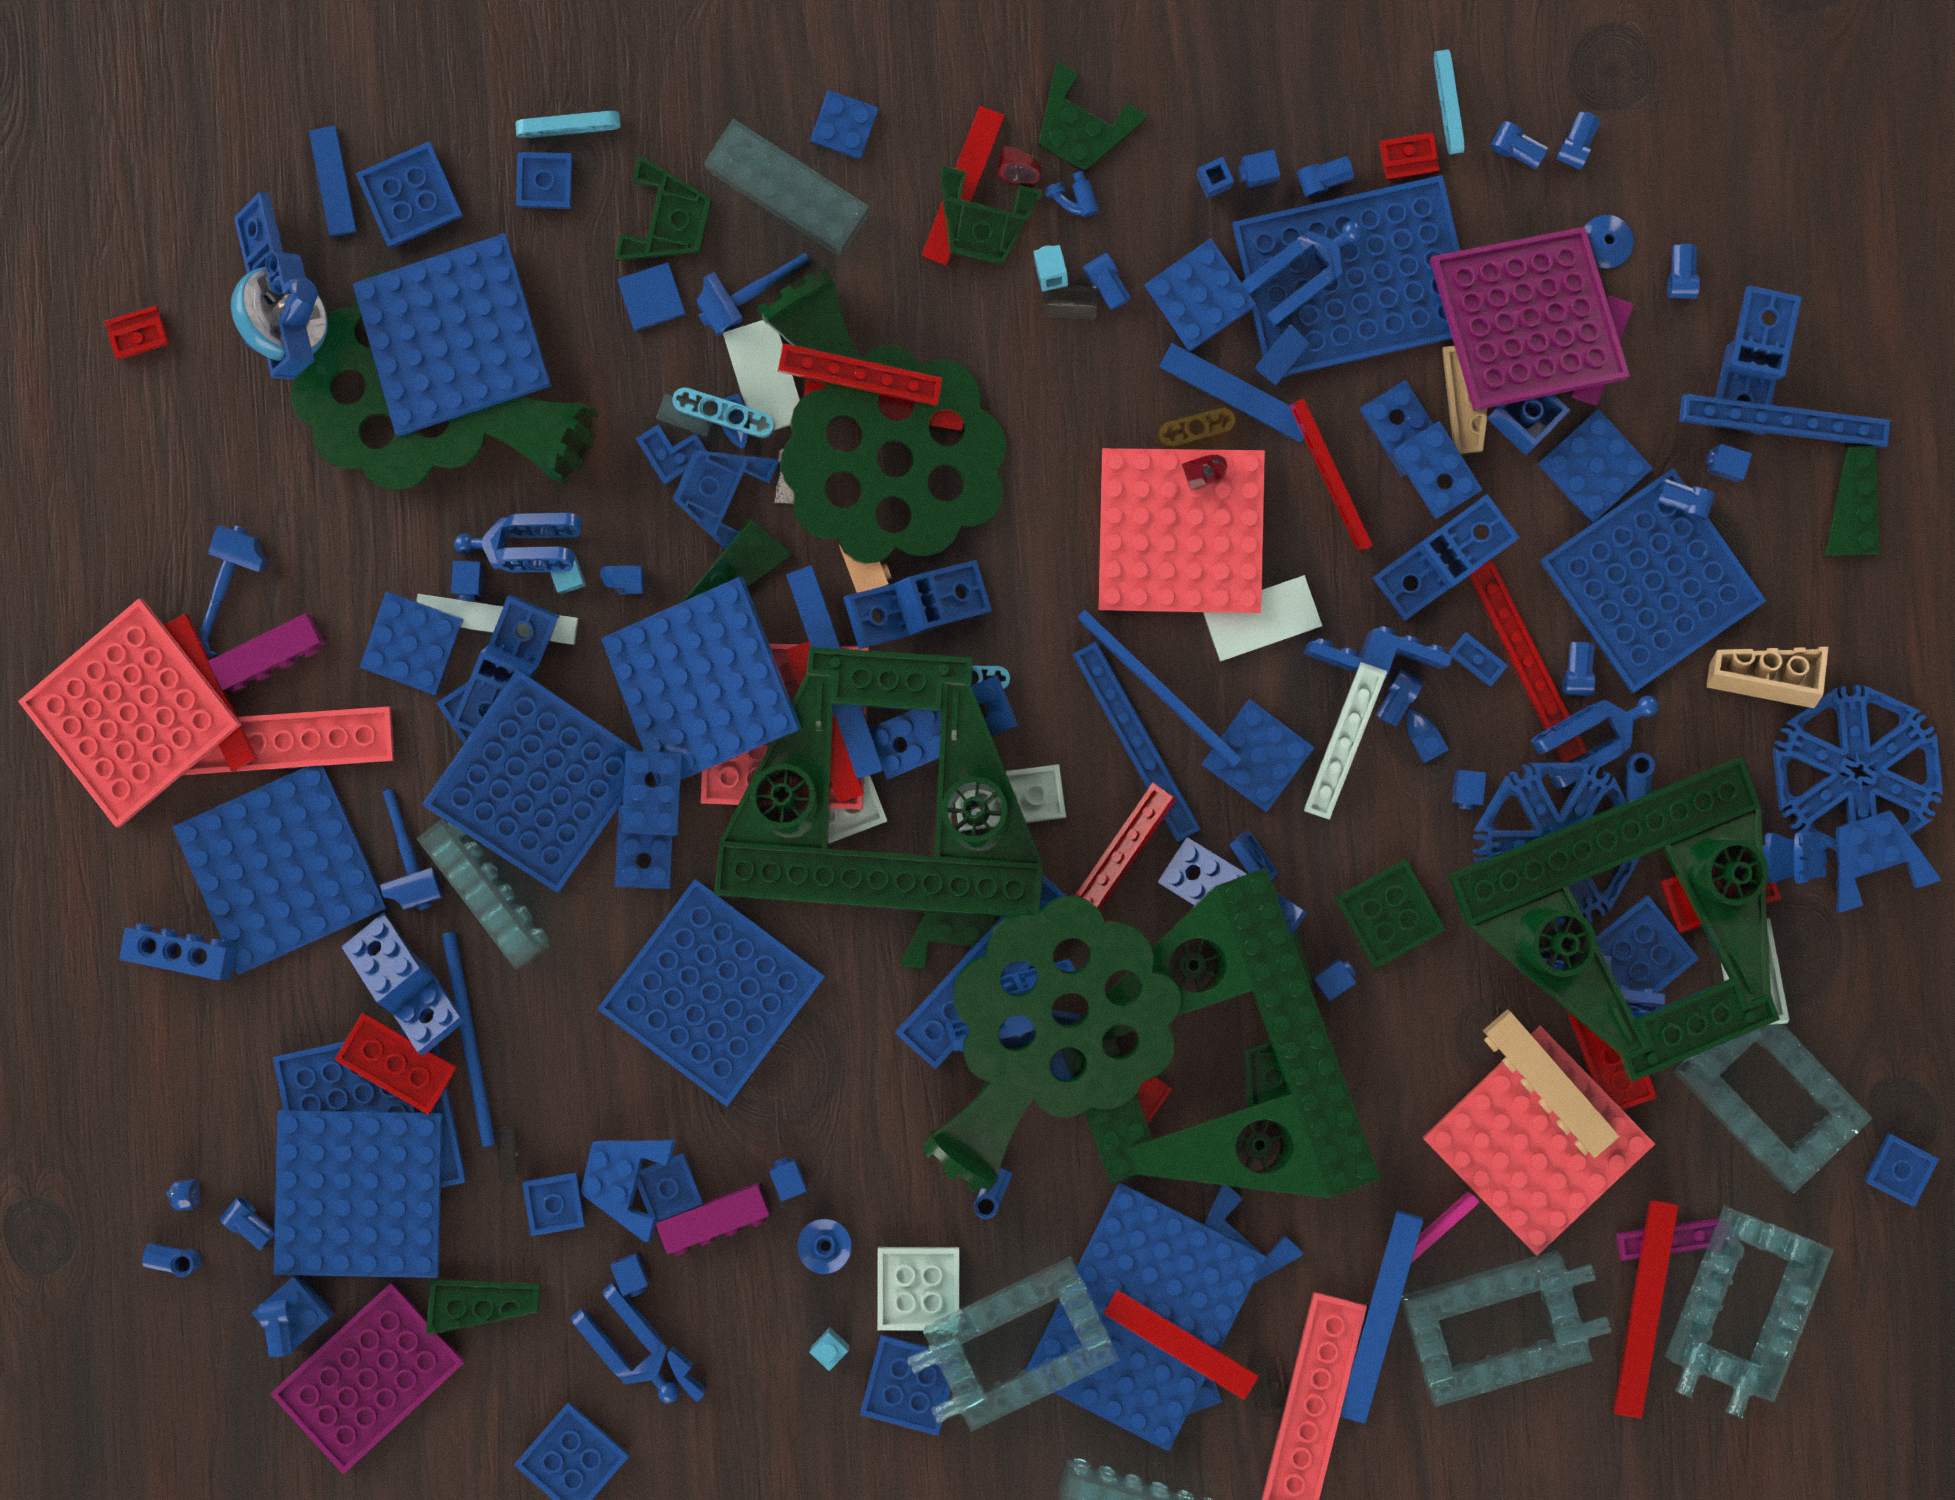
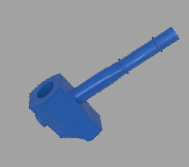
[696,253,811,337]
[198,525,269,642]
[380,789,445,911]

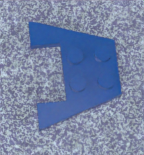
[672,450,779,549]
[1836,811,1941,913]
[580,1139,676,1243]
[1205,1185,1303,1283]

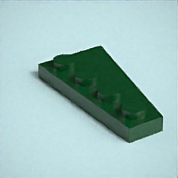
[1823,446,1880,556]
[681,519,792,602]
[426,1279,541,1335]

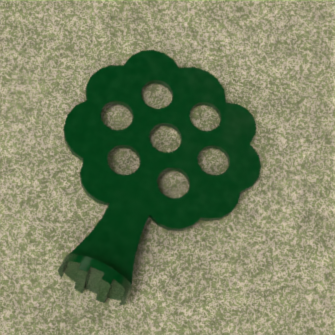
[757,267,1007,564]
[290,271,598,491]
[922,896,1181,1194]

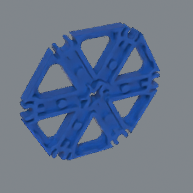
[1772,685,1943,851]
[1473,763,1641,925]

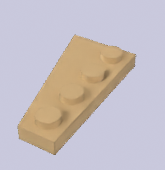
[1442,346,1487,454]

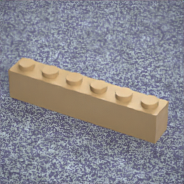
[1483,1010,1620,1158]

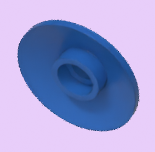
[1585,215,1634,269]
[798,1219,852,1274]

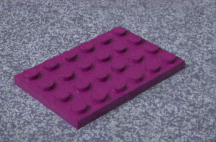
[270,1282,466,1474]

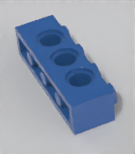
[119,923,237,980]

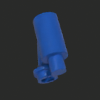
[1046,171,1099,217]

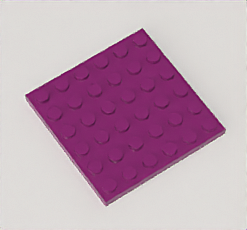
[1430,227,1630,411]

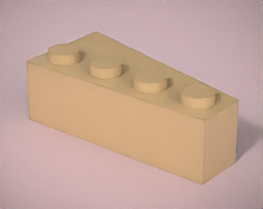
[1707,647,1828,708]

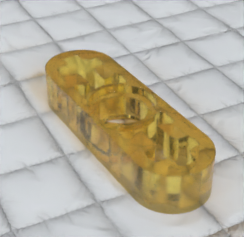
[1158,408,1235,448]

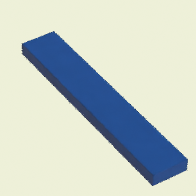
[1159,343,1314,444]

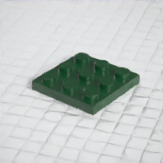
[1334,859,1446,969]

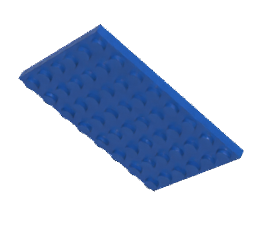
[1232,175,1460,380]
[1023,1181,1266,1451]

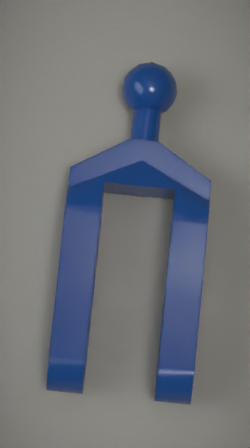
[1241,221,1363,326]
[454,513,583,572]
[1531,696,1659,789]
[571,1282,679,1404]

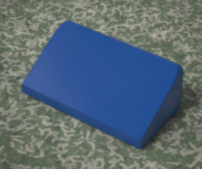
[1255,324,1310,386]

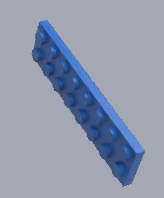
[895,874,1067,1069]

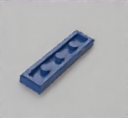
[309,126,358,237]

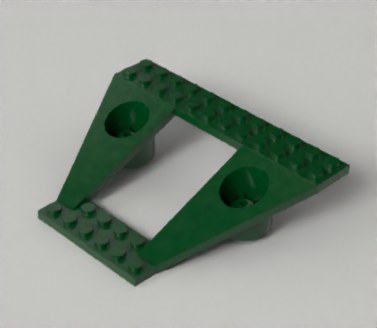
[714,647,1044,917]
[1448,757,1780,1082]
[1061,867,1381,1198]

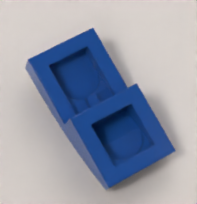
[667,1346,707,1403]

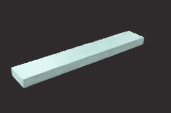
[417,594,579,645]
[1304,662,1387,820]

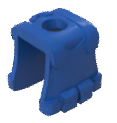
[1762,833,1827,883]

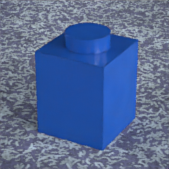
[1237,149,1281,189]
[1196,157,1234,199]
[1705,444,1752,483]
[451,560,485,601]
[1452,770,1486,810]
[1311,959,1356,1001]
[769,1156,808,1202]
[610,1252,650,1297]

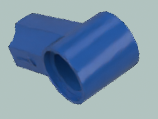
[1556,111,1601,170]
[1490,121,1548,170]
[1296,156,1354,198]
[1667,244,1700,299]
[1083,253,1131,311]
[1656,479,1715,520]
[1563,642,1595,697]
[1375,669,1424,727]
[1624,753,1655,802]
[974,1167,1013,1219]
[219,1197,275,1251]
[142,1243,202,1277]
[258,1299,294,1357]

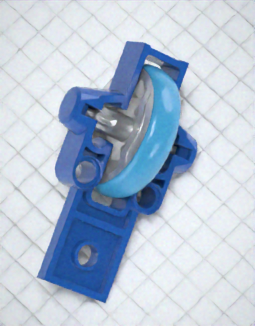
[231,192,328,379]

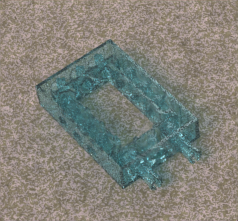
[1673,1024,1873,1193]
[1665,1205,1834,1418]
[1401,1251,1611,1407]
[907,1256,1120,1431]

